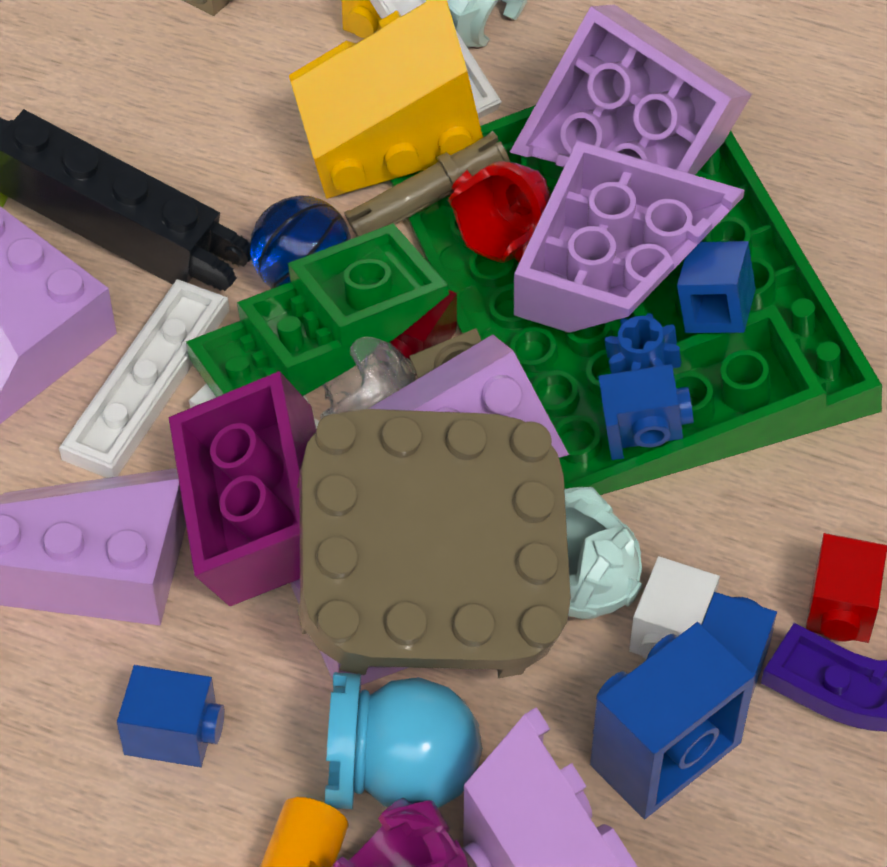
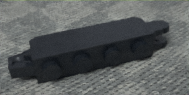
[0,109,256,291]

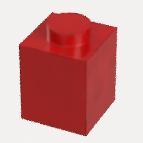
[806,533,887,643]

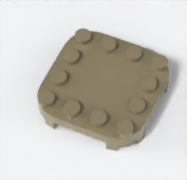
[297,409,571,678]

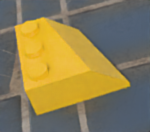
[289,0,483,199]

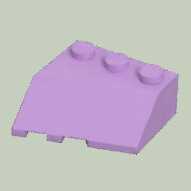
[514,140,744,333]
[0,468,186,626]

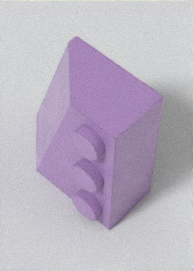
[510,4,752,175]
[0,206,117,424]
[462,707,638,867]

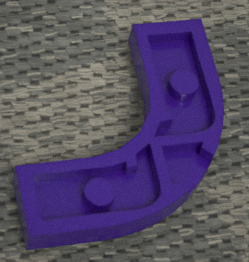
[761,623,887,732]

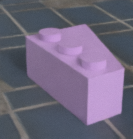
[368,335,569,457]

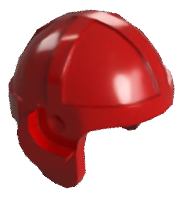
[448,161,551,263]

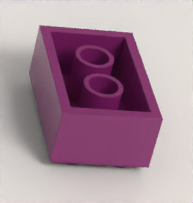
[168,371,316,606]

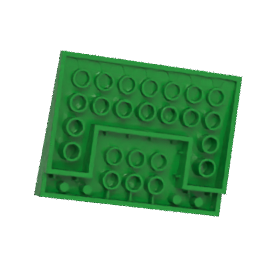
[389,105,882,495]

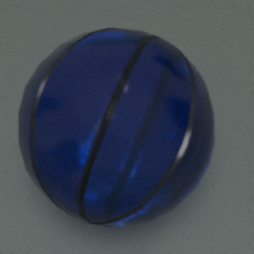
[250,195,351,289]

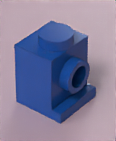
[598,364,694,460]

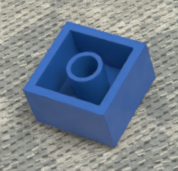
[590,621,755,820]

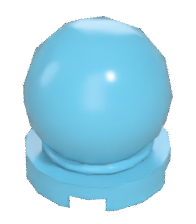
[325,672,483,809]

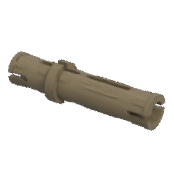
[344,131,510,237]

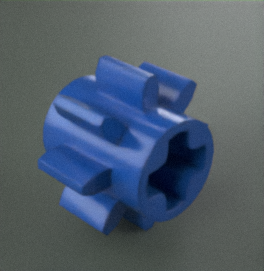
[605,313,682,374]

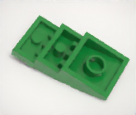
[186,223,449,397]

